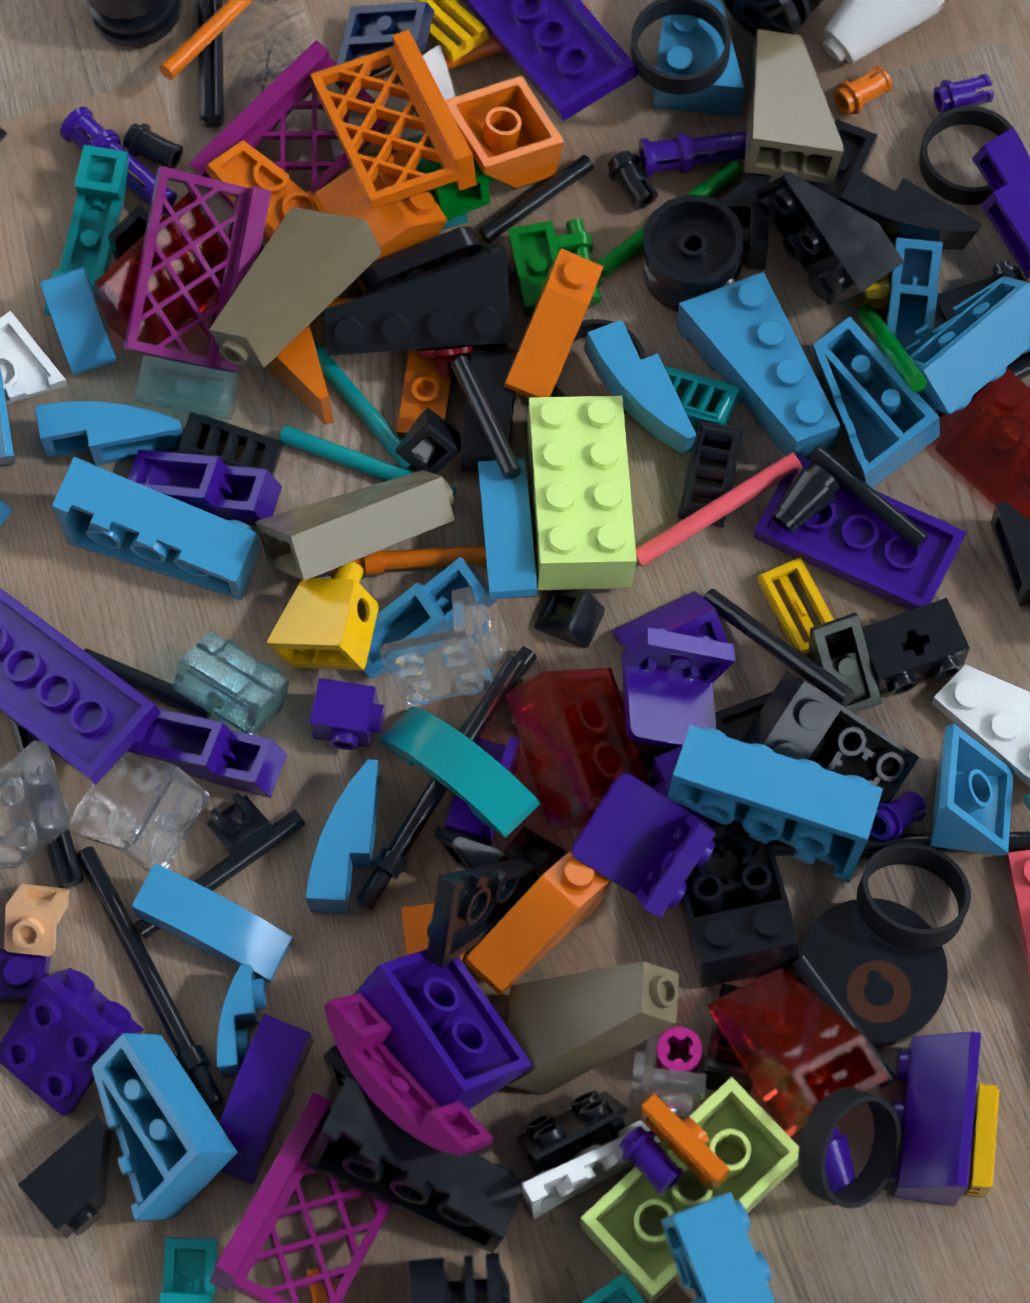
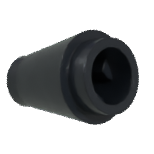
[771,463,840,534]

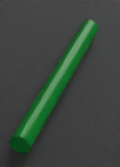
[595,161,743,277]
[857,304,927,392]

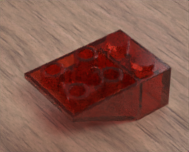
[707,967,889,1137]

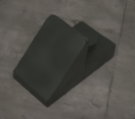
[808,613,882,713]

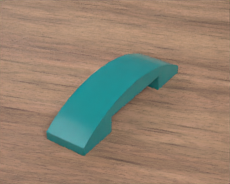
[44,145,129,316]
[378,706,540,838]

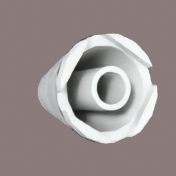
[822,0,945,64]

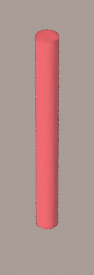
[636,452,802,567]

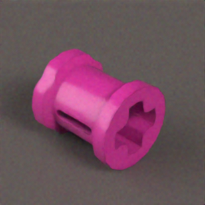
[656,1027,702,1082]

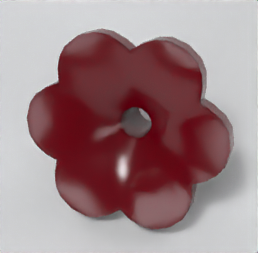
[417,345,473,377]

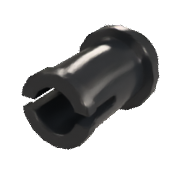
[123,123,183,169]
[607,150,658,211]

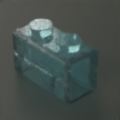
[135,355,241,420]
[173,630,290,735]

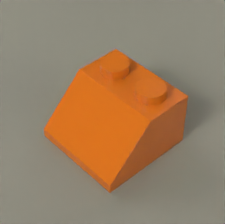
[445,76,564,188]
[312,152,447,260]

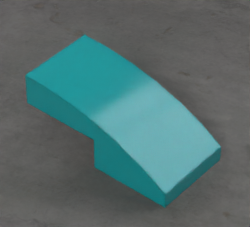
[159,1236,219,1303]

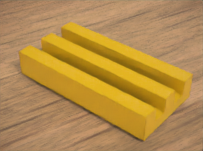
[417,0,489,62]
[757,557,834,657]
[965,1083,999,1197]

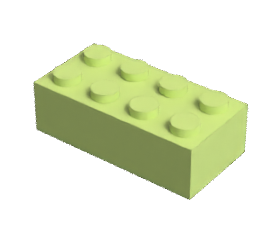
[526,396,637,590]
[580,1077,799,1303]

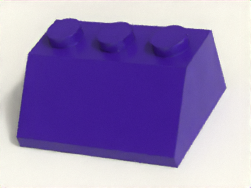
[354,949,532,1111]
[888,1031,981,1206]

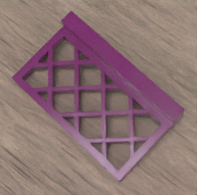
[189,40,391,211]
[123,166,271,374]
[209,1092,392,1303]

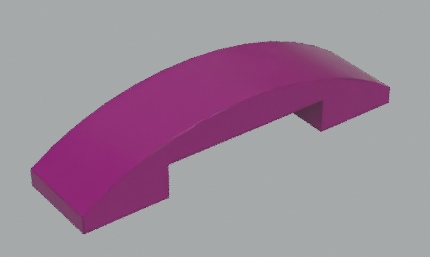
[324,993,494,1156]

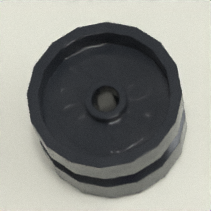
[643,195,744,312]

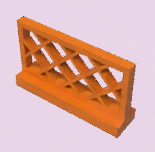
[310,30,476,210]

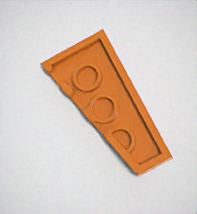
[206,140,355,291]

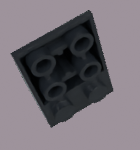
[753,172,904,305]
[741,671,920,803]
[680,820,800,988]

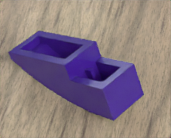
[972,127,1030,280]
[128,449,282,526]
[127,709,287,798]
[219,1014,314,1185]

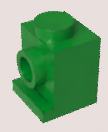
[419,157,493,222]

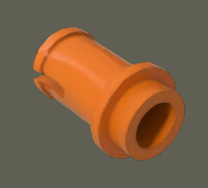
[833,66,892,115]

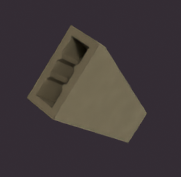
[744,29,843,185]
[209,207,382,368]
[256,470,455,581]
[506,961,679,1095]

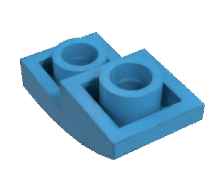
[40,267,118,376]
[217,964,267,1078]

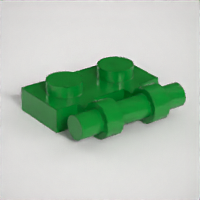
[508,218,602,316]

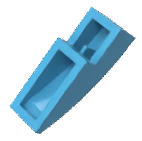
[885,238,943,348]
[584,319,696,454]
[35,401,183,466]
[478,458,538,600]
[364,557,498,679]
[305,759,381,914]
[131,863,293,983]

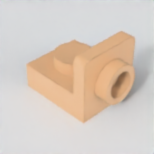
[4,883,69,957]

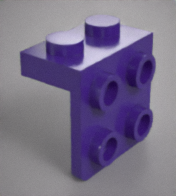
[621,627,735,749]
[572,772,716,918]
[0,968,144,1115]

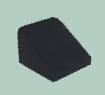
[395,408,461,474]
[534,589,605,648]
[433,826,505,870]
[499,827,566,884]

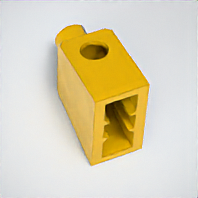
[267,562,379,671]

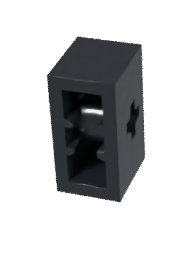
[862,598,970,696]

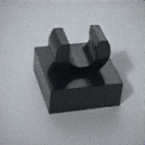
[206,793,275,861]

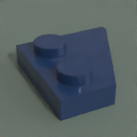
[335,1,434,88]

